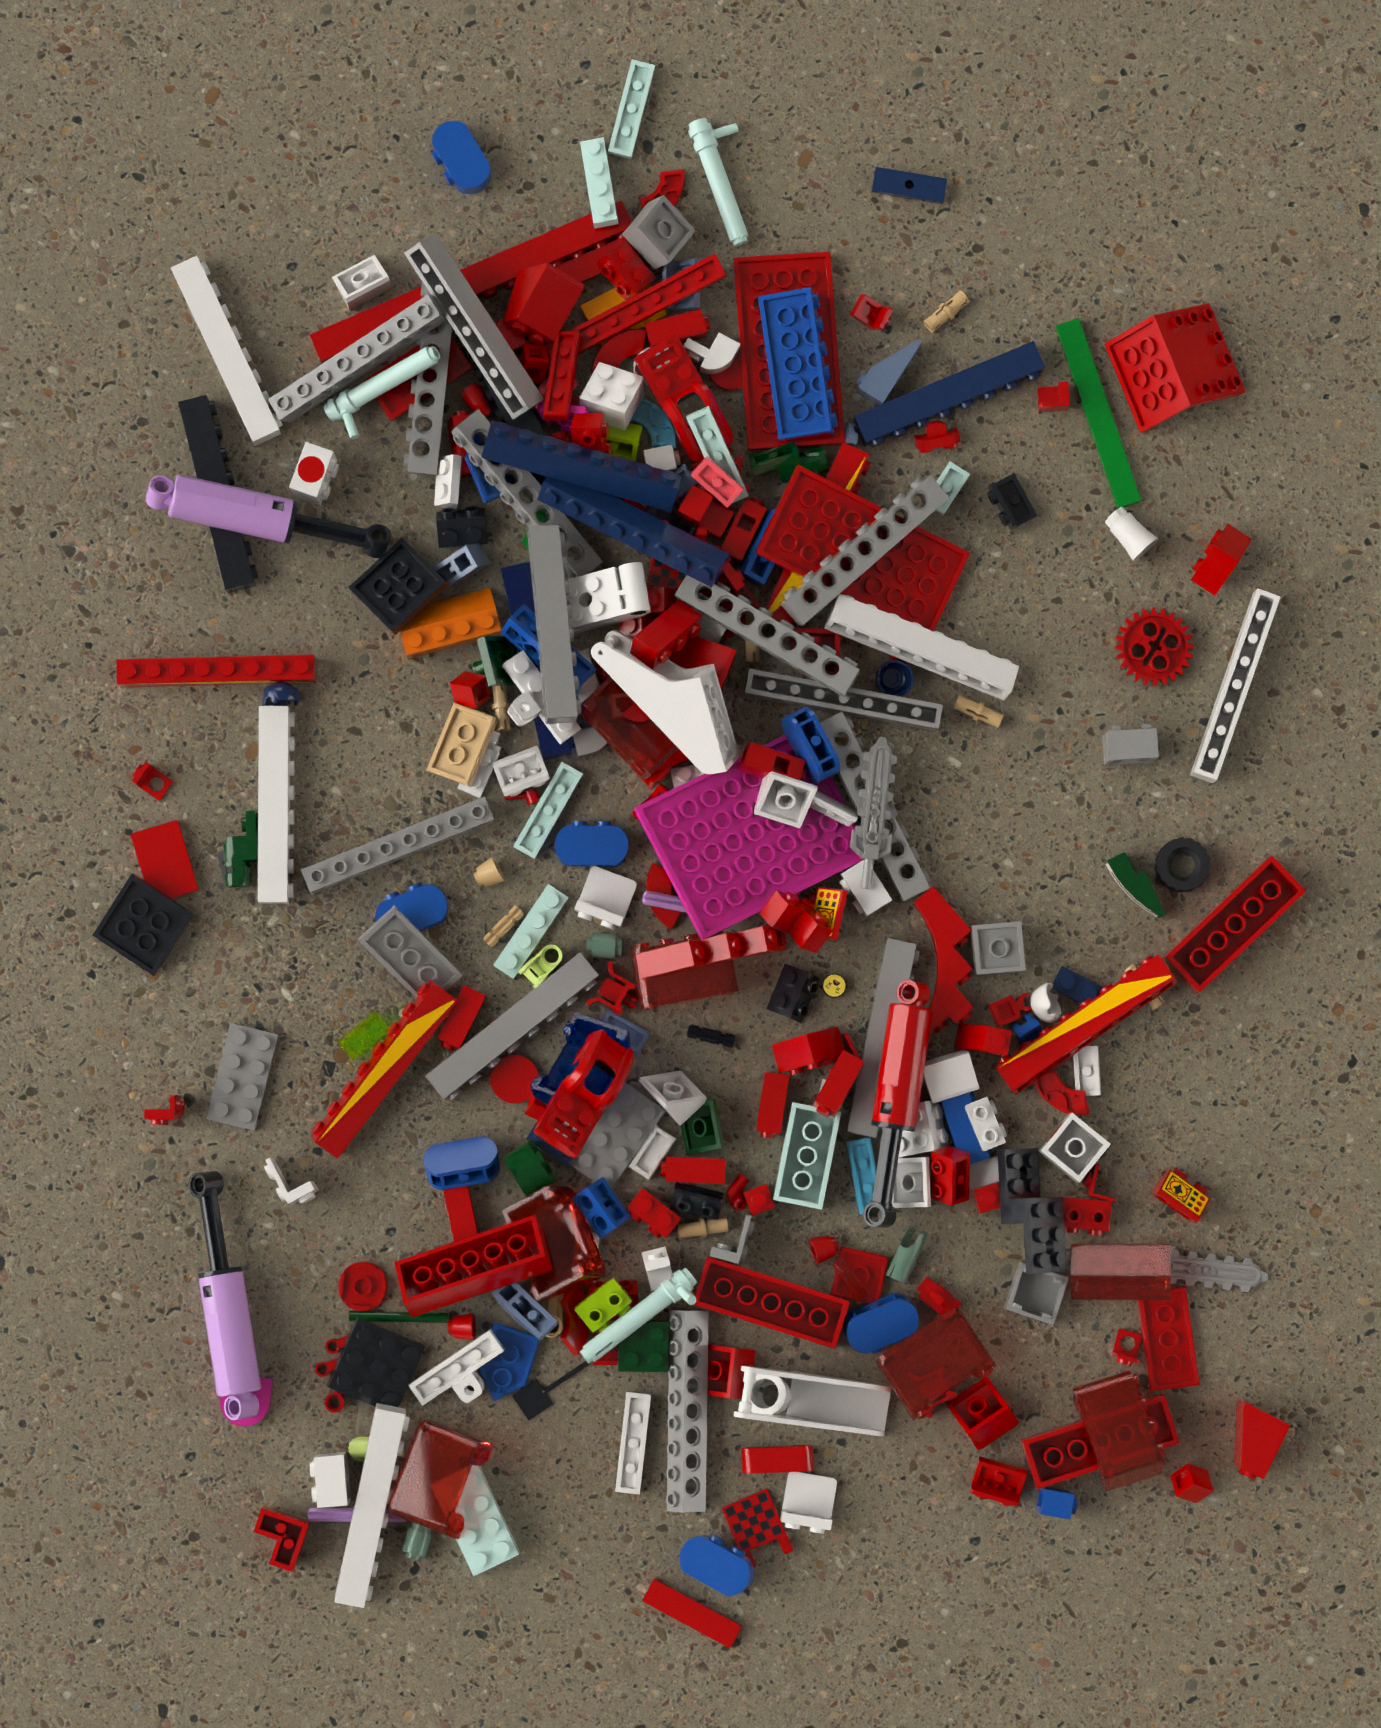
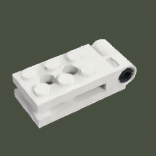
[566,562,651,634]

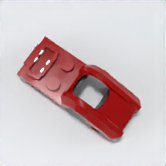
[633,334,733,462]
[533,1030,634,1158]

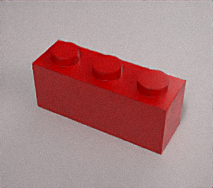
[630,599,702,670]

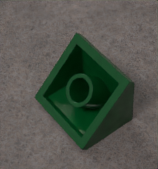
[681,1099,724,1155]

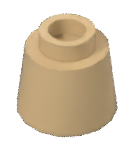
[473,857,505,887]

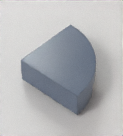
[844,422,858,446]

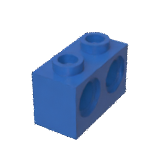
[572,1177,631,1239]
[1036,1487,1078,1520]

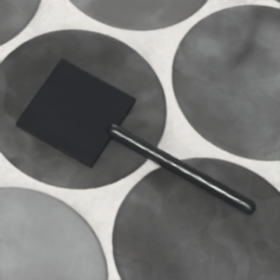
[512,1361,591,1421]

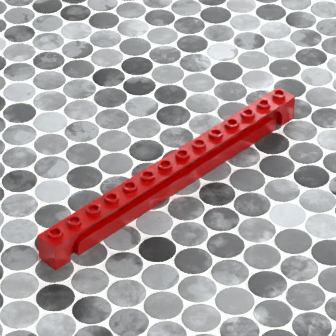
[309,200,632,364]

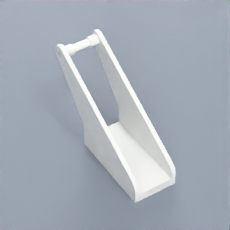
[591,630,740,774]
[734,1366,892,1436]

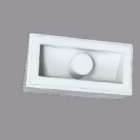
[810,791,858,827]

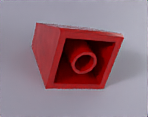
[503,263,584,345]
[670,637,737,692]
[1234,1400,1291,1480]

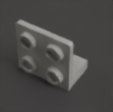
[709,1214,755,1264]

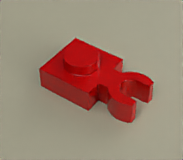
[988,993,1032,1028]

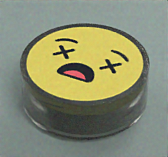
[822,973,847,998]

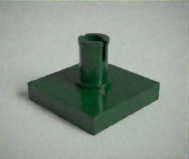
[473,636,517,687]

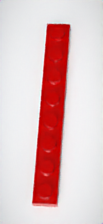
[543,253,727,360]

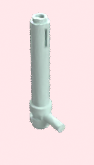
[688,118,749,246]
[324,346,440,440]
[580,1268,697,1364]

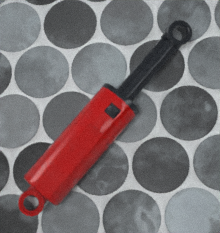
[863,980,933,1228]

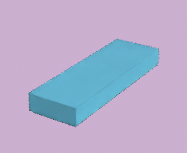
[846,1137,881,1215]

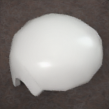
[1030,983,1062,1023]

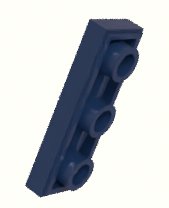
[871,167,947,204]

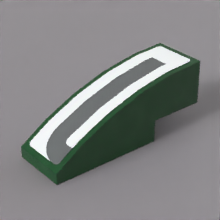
[1104,852,1166,918]

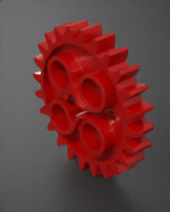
[1114,607,1194,687]

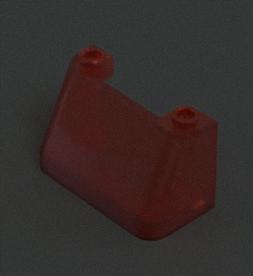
[502,1185,606,1302]
[876,1307,996,1421]
[389,1420,494,1539]

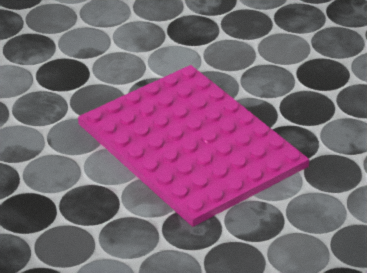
[634,735,864,940]

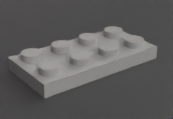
[358,905,463,998]
[206,1023,279,1131]
[570,1083,666,1188]

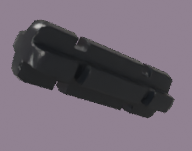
[687,1024,735,1048]

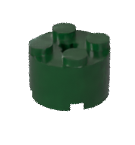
[502,1139,557,1199]

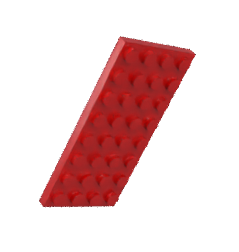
[733,251,845,451]
[755,465,970,631]

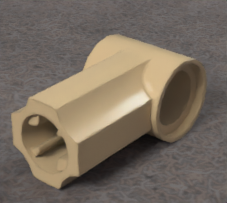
[542,1289,564,1338]

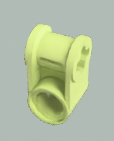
[518,945,564,989]

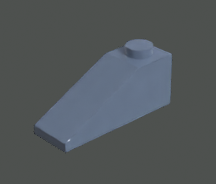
[856,340,922,406]
[433,543,491,595]
[492,1283,559,1341]

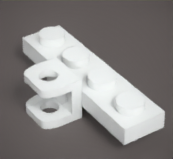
[502,651,581,745]
[408,1329,505,1406]

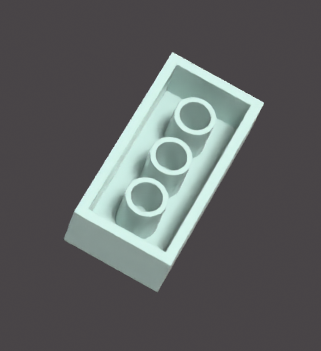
[772,1102,841,1210]
[431,1461,520,1576]

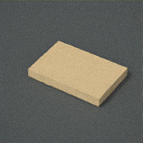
[427,703,499,787]

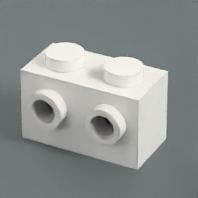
[839,860,892,917]

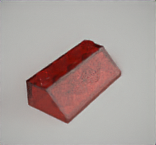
[1070,1244,1171,1300]

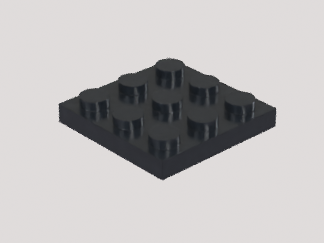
[348,538,449,635]
[92,873,194,976]
[326,1317,425,1407]

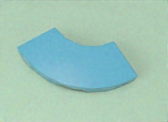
[630,398,676,449]

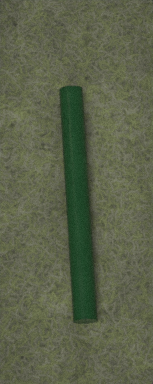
[349,1311,448,1323]

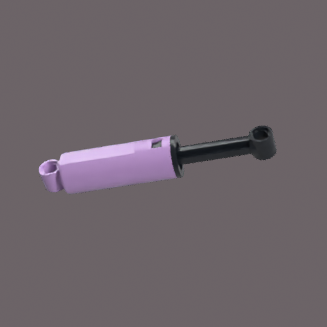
[146,474,391,558]
[189,1171,261,1420]

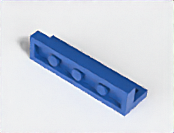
[500,604,597,695]

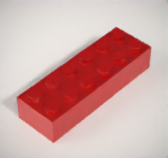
[1162,855,1306,994]
[394,1215,553,1317]
[693,1256,850,1349]
[1020,1394,1180,1489]

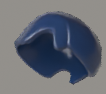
[876,660,914,696]
[262,681,300,706]

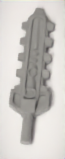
[850,737,897,889]
[1116,1244,1268,1292]

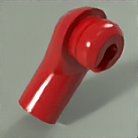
[727,1173,750,1211]

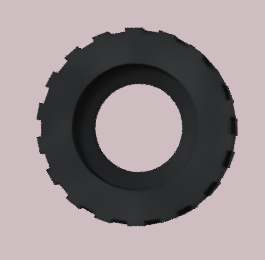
[1154,837,1211,893]

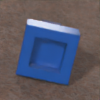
[1012,1014,1042,1045]

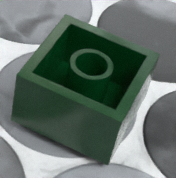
[618,1321,669,1372]

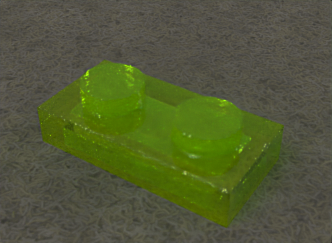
[337,1011,389,1061]

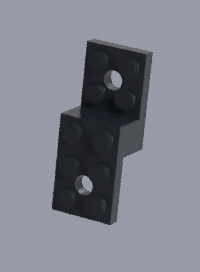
[997,1148,1067,1274]

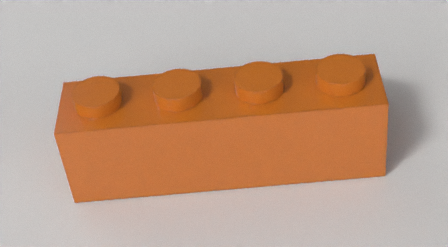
[400,588,502,659]

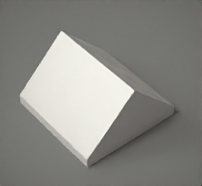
[332,255,392,310]
[754,771,818,828]
[923,1049,979,1104]
[639,1071,707,1125]
[892,1157,931,1208]

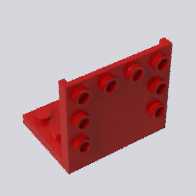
[1104,303,1246,433]

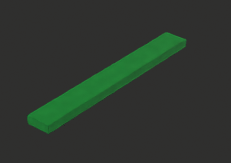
[1055,318,1141,509]

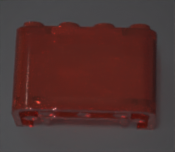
[581,677,679,779]
[631,931,739,1011]
[1072,1370,1165,1492]

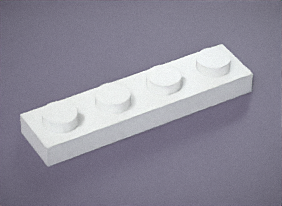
[615,1391,651,1495]

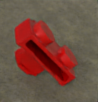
[914,421,961,453]
[916,1276,962,1317]

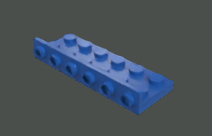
[758,287,838,441]

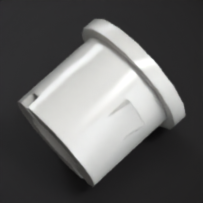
[751,1374,791,1415]

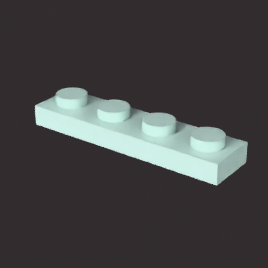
[608,59,655,159]
[580,137,619,229]
[686,406,749,503]
[513,762,583,860]
[493,884,569,979]

